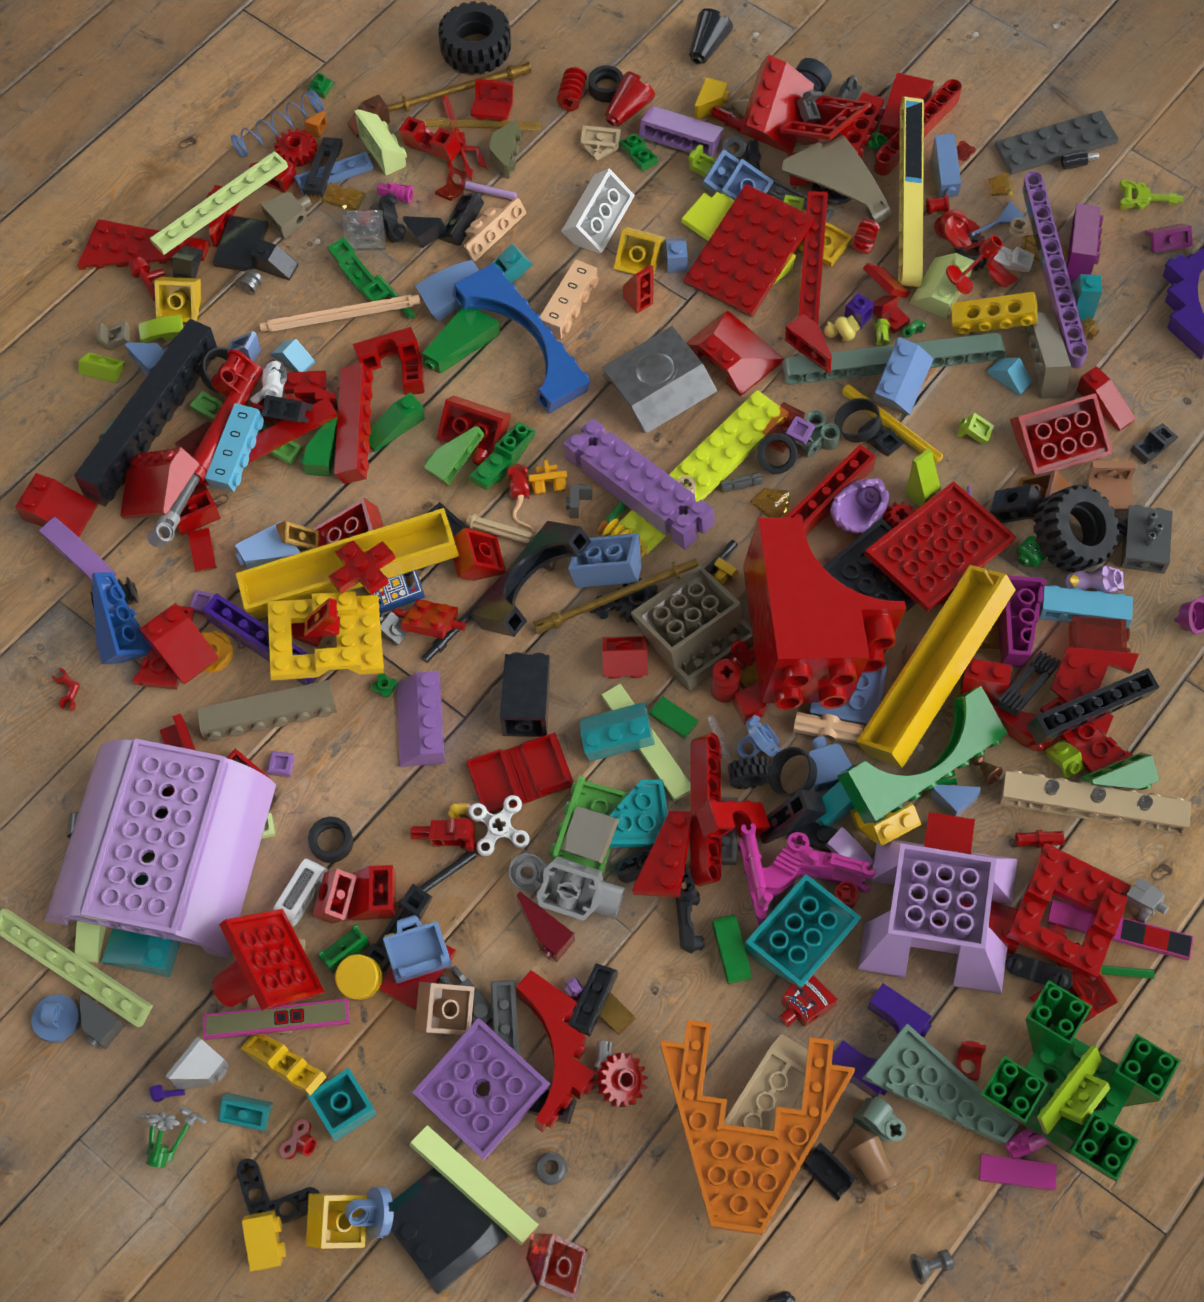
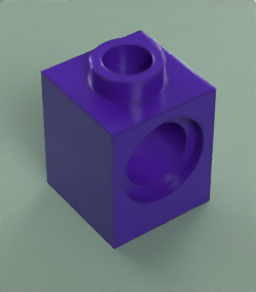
[844,293,874,330]

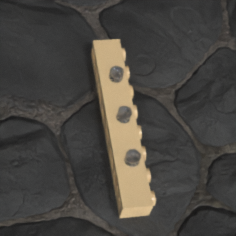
[999,770,1191,836]

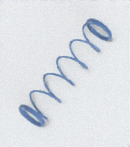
[231,90,324,157]

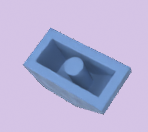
[664,237,688,273]
[125,342,167,375]

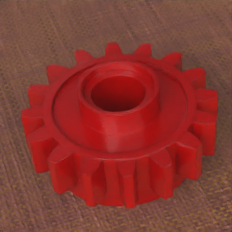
[274,128,318,167]
[595,1052,648,1107]

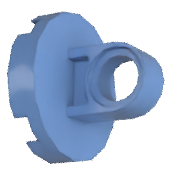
[737,715,782,758]
[31,994,81,1043]
[345,1187,393,1238]

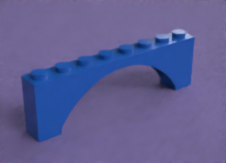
[452,263,590,414]

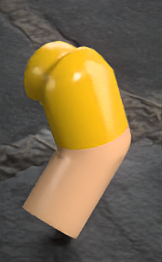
[448,803,482,823]

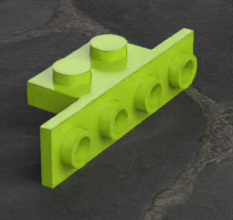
[1037,1044,1110,1134]

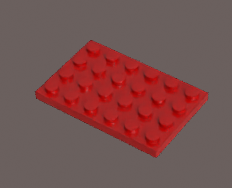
[683,184,815,317]
[864,481,1017,613]

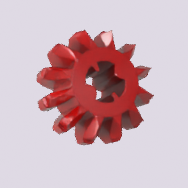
[852,219,880,254]
[882,501,916,528]

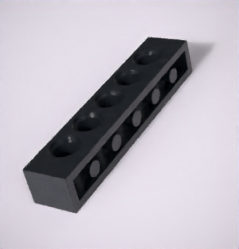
[1026,668,1160,745]

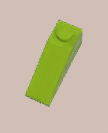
[905,448,941,507]

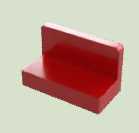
[160,713,196,751]

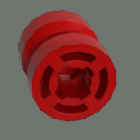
[834,881,859,909]

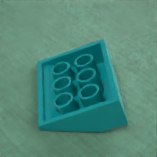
[745,874,862,988]
[101,875,181,978]

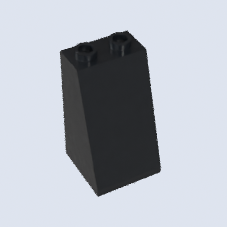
[500,652,550,737]

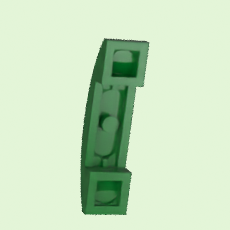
[327,237,390,302]

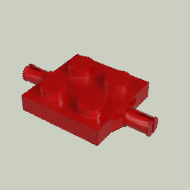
[394,599,467,639]

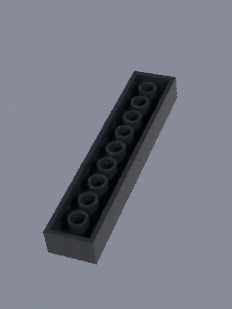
[74,318,217,507]

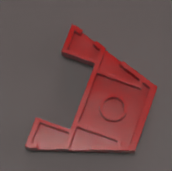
[1050,647,1139,735]

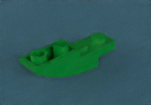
[469,422,536,491]

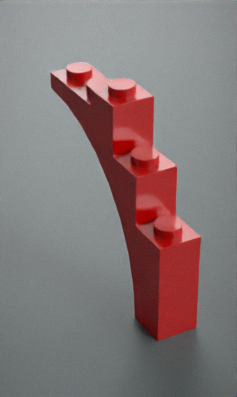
[516,970,596,1133]

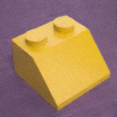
[614,227,665,274]
[155,277,201,322]
[306,1194,368,1249]

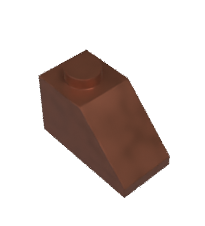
[348,94,390,138]

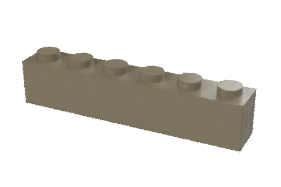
[197,680,337,741]

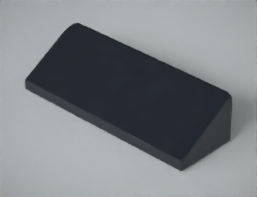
[438,193,484,246]

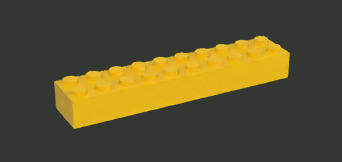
[236,508,459,620]
[856,565,1015,768]

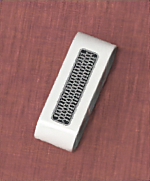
[273,858,327,927]

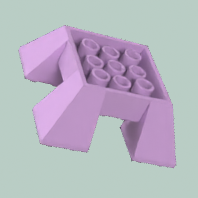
[858,839,1018,994]

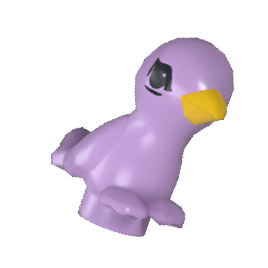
[1065,565,1124,593]

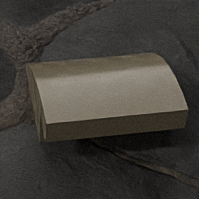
[631,565,754,691]

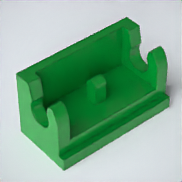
[317,924,370,974]

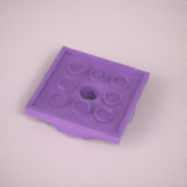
[412,1018,551,1160]

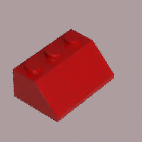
[436,396,511,454]

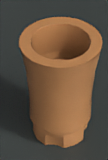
[849,1135,899,1195]

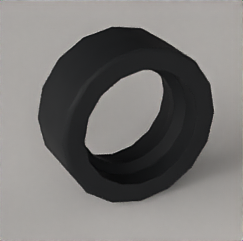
[588,65,623,103]
[757,433,798,474]
[308,816,354,863]

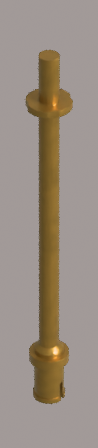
[387,61,532,113]
[533,558,699,635]

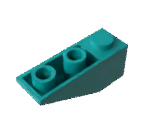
[490,243,533,283]

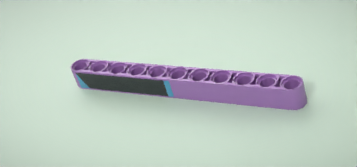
[1022,171,1088,368]

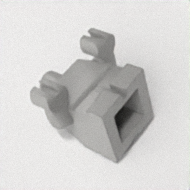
[1127,877,1169,924]

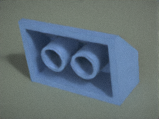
[871,337,934,415]
[568,533,641,588]

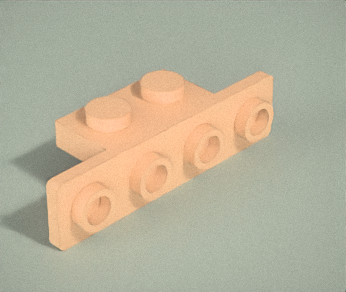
[464,198,526,261]

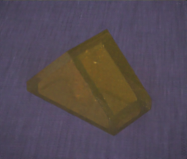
[750,488,790,518]

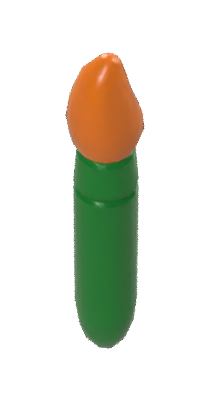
[596,502,627,534]

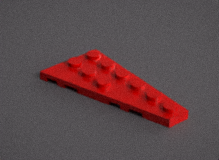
[77,219,210,270]

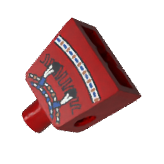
[779,975,838,1027]

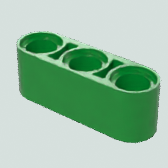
[712,914,752,985]

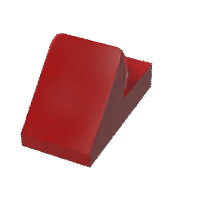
[873,295,910,334]
[305,598,340,638]

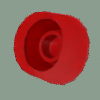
[934,210,981,240]

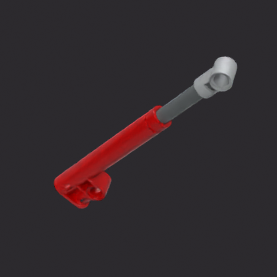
[147,349,263,547]

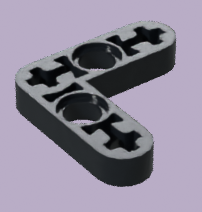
[616,848,697,902]
[236,1159,321,1224]

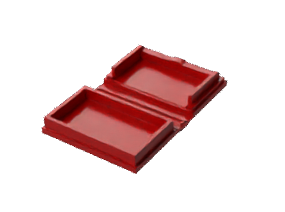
[466,732,574,814]

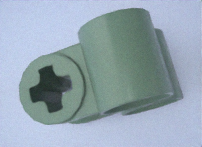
[794,410,840,457]
[852,1097,906,1142]

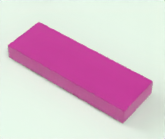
[979,1154,1057,1191]

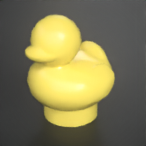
[824,315,860,342]

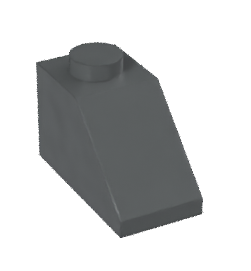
[80,993,124,1049]

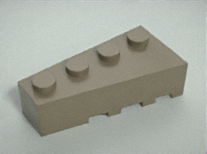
[1025,311,1071,399]

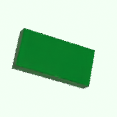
[649,696,699,739]

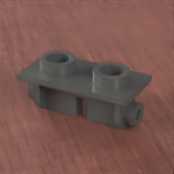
[836,75,862,100]

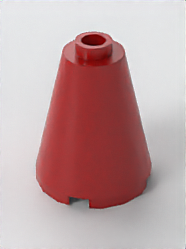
[605,71,656,126]

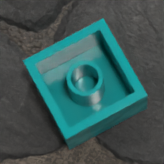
[306,1068,377,1142]

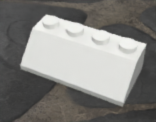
[561,168,635,254]

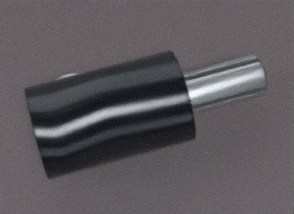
[1061,151,1099,170]

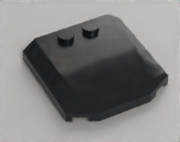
[388,1168,509,1295]

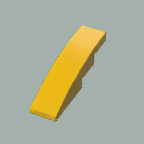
[240,1034,326,1096]

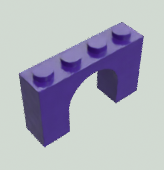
[832,983,932,1098]

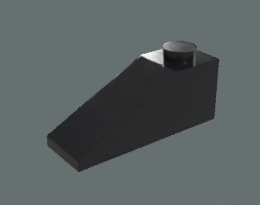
[760,789,827,844]

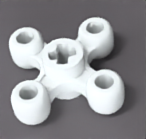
[469,795,530,857]

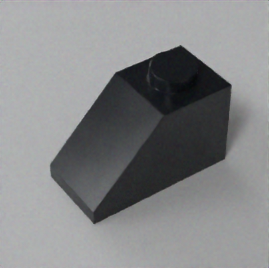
[250,239,298,281]

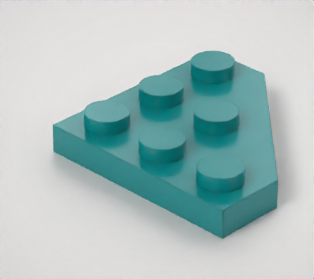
[609,780,668,847]

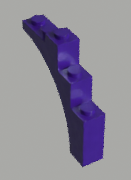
[1162,245,1204,360]

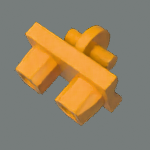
[529,459,567,495]

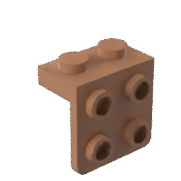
[1087,459,1136,511]

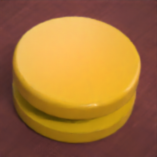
[335,954,383,1000]

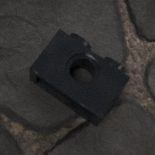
[990,484,1043,523]

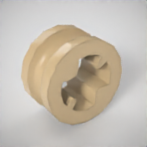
[1009,217,1028,238]
[677,476,695,493]

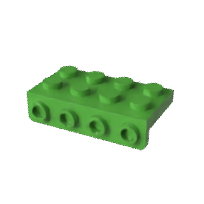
[549,776,628,875]

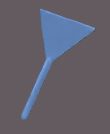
[967,201,1028,236]

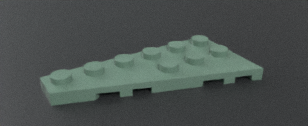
[862,1024,1019,1145]

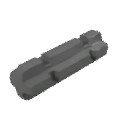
[721,472,762,492]

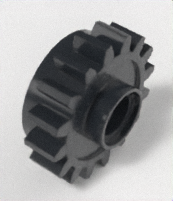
[615,578,659,625]

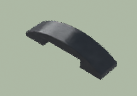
[365,884,432,973]

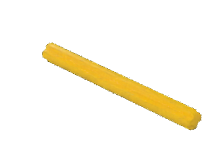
[842,384,943,464]

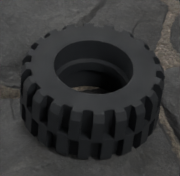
[438,1,511,75]
[1033,485,1119,572]

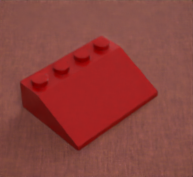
[739,55,814,153]
[1010,393,1113,475]
[120,448,199,519]

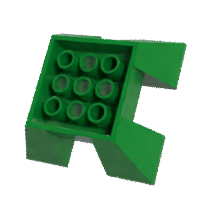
[980,980,1181,1182]

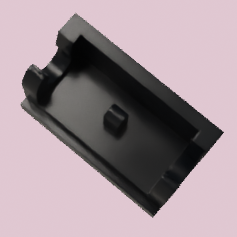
[262,395,313,423]
[802,1142,857,1202]

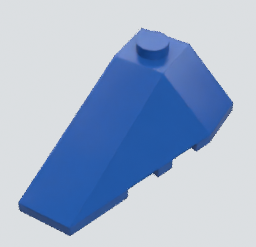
[92,572,151,664]

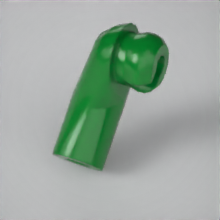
[903,319,926,338]

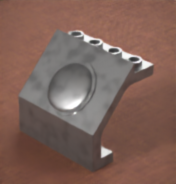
[602,326,717,433]

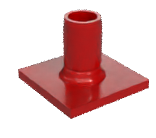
[212,909,325,1011]

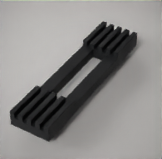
[303,137,343,197]
[997,650,1060,717]

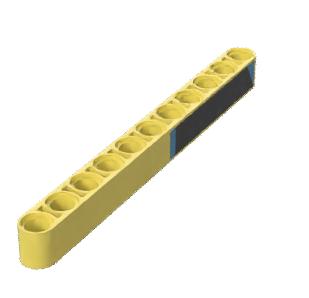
[898,97,924,288]

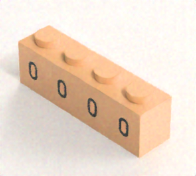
[540,259,599,339]

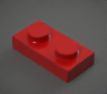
[284,370,327,394]

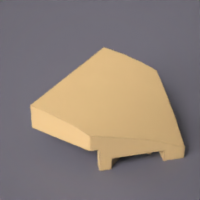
[580,125,621,161]

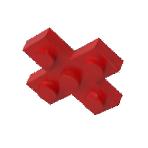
[328,540,396,595]

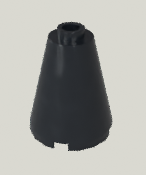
[689,8,733,64]

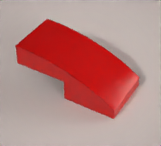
[294,386,338,409]
[188,527,217,573]

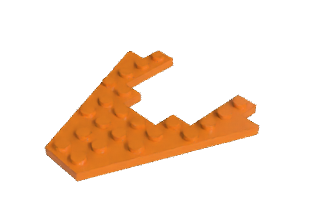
[660,1020,855,1235]

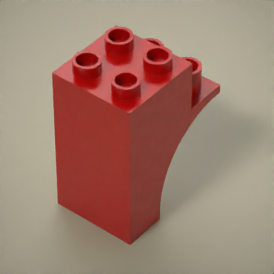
[743,518,906,710]

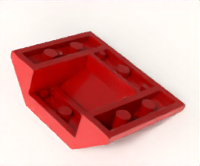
[780,95,871,145]
[686,310,785,396]

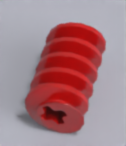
[556,67,587,111]
[711,659,741,703]

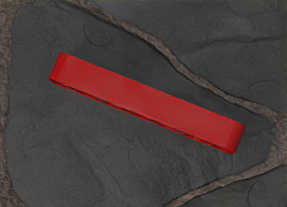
[874,79,962,176]
[690,732,722,887]

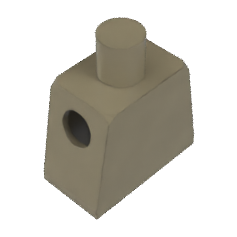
[261,192,312,240]

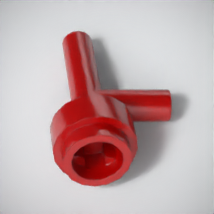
[129,257,165,301]

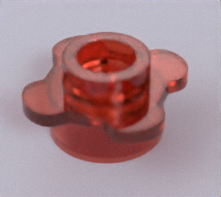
[956,141,976,161]

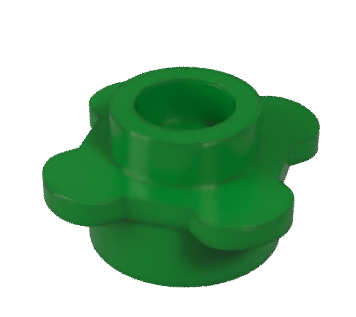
[868,133,888,153]
[371,673,398,698]

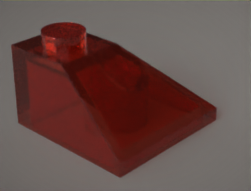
[526,1233,588,1300]

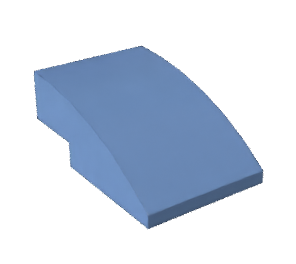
[700,149,774,200]
[416,260,479,321]

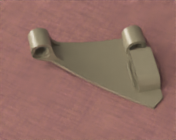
[782,135,892,224]

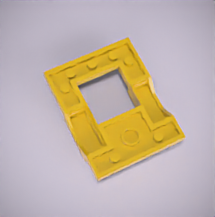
[268,591,384,681]

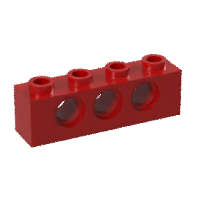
[840,92,885,159]

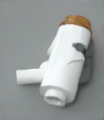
[250,359,287,404]

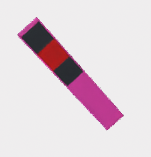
[1047,900,1194,960]

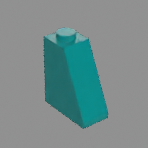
[1071,274,1102,321]
[816,781,855,827]

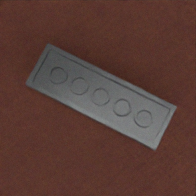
[995,110,1119,175]

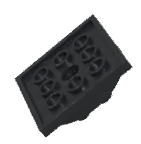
[823,518,916,613]

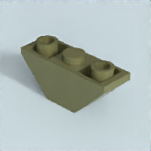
[489,120,522,178]

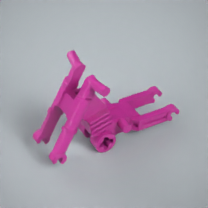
[738,823,876,927]

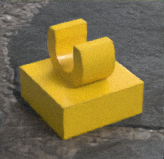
[714,557,740,584]

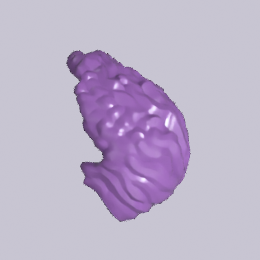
[830,478,889,534]

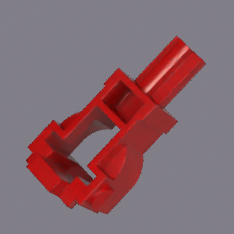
[410,818,476,852]

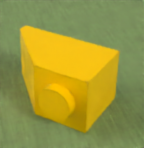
[694,77,730,120]

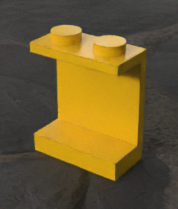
[850,803,921,846]

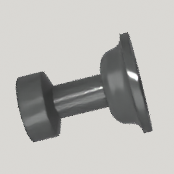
[910,1249,954,1285]

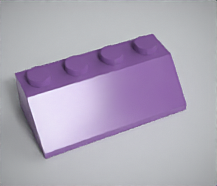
[397,671,445,767]

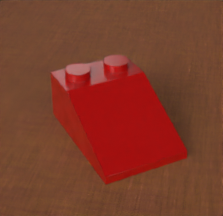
[15,473,98,537]
[313,498,384,547]
[140,603,220,685]

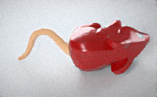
[507,464,535,533]

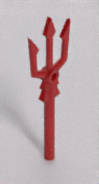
[441,96,488,181]

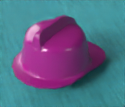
[1174,595,1204,635]

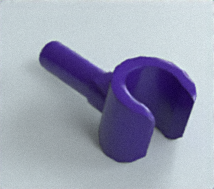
[149,1084,185,1102]

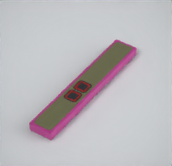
[203,999,350,1040]

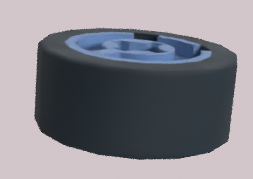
[796,58,832,92]

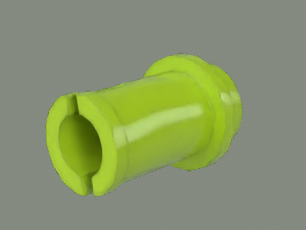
[874,319,890,346]

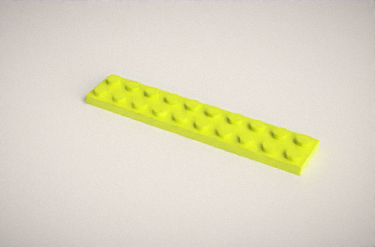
[617,390,789,554]

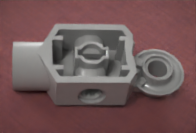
[509,853,625,921]

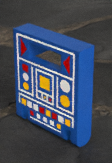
[369,570,426,614]

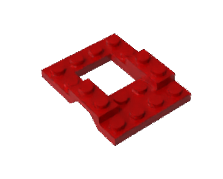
[1007,842,1131,981]

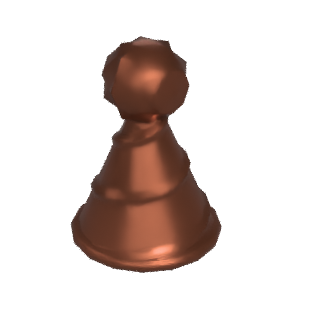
[972,755,1003,785]

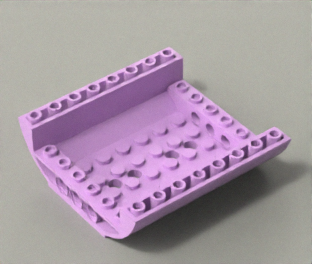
[44,738,276,958]

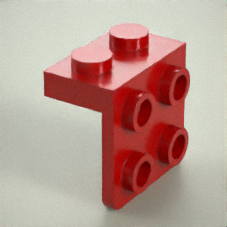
[470,78,514,121]

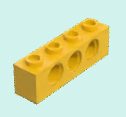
[952,292,1038,335]

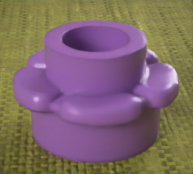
[564,976,584,999]

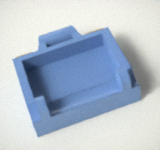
[383,915,451,984]

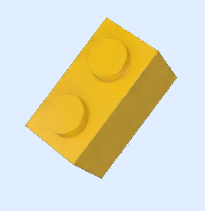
[242,1210,286,1272]

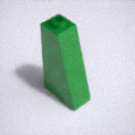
[422,308,500,374]

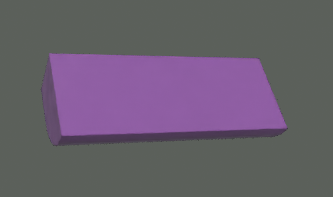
[639,106,723,157]

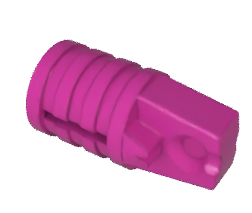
[377,182,414,204]
[1005,1128,1051,1159]

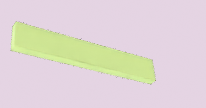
[602,684,690,802]
[410,1125,539,1246]

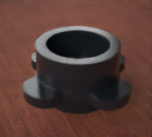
[590,596,615,619]

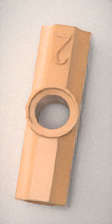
[793,712,864,745]

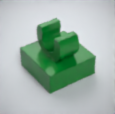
[307,72,333,99]

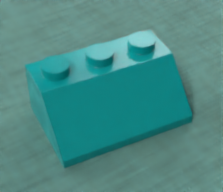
[580,702,655,762]

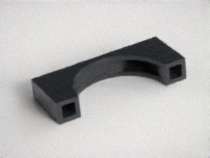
[470,521,591,637]

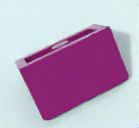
[1145,224,1193,253]

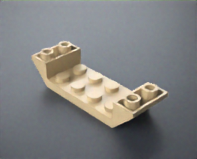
[724,1033,807,1131]

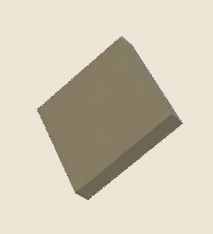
[561,806,619,864]

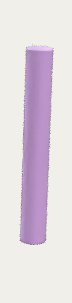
[459,180,517,200]

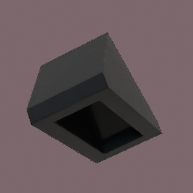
[403,216,446,248]
[172,246,203,278]

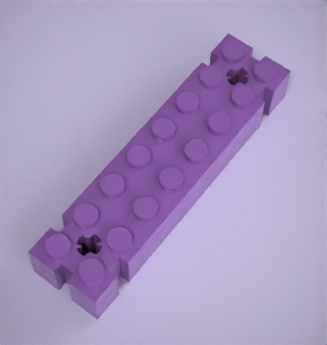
[563,419,715,550]

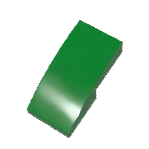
[620,133,658,172]

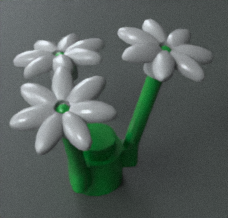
[137,1106,207,1168]

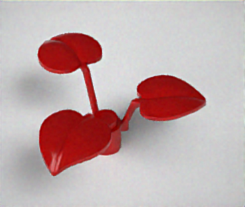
[944,215,1019,294]

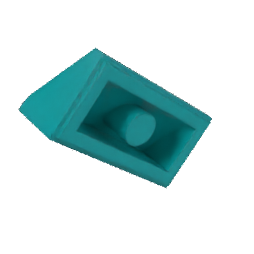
[218,1093,273,1131]

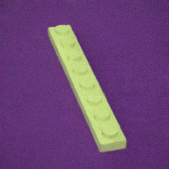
[150,151,288,255]
[0,908,153,1027]

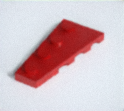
[1040,696,1133,773]
[632,811,694,897]

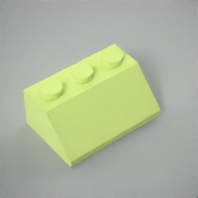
[355,109,407,176]
[909,253,974,319]

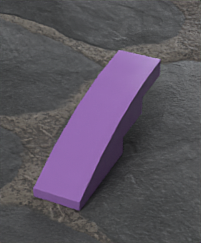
[39,517,116,581]

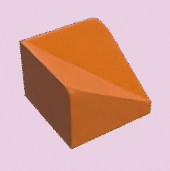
[304,111,328,138]

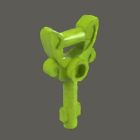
[1119,180,1183,210]

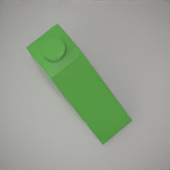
[424,426,485,486]

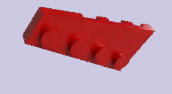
[132,606,195,690]

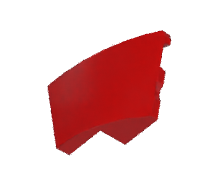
[1029,971,1119,1024]

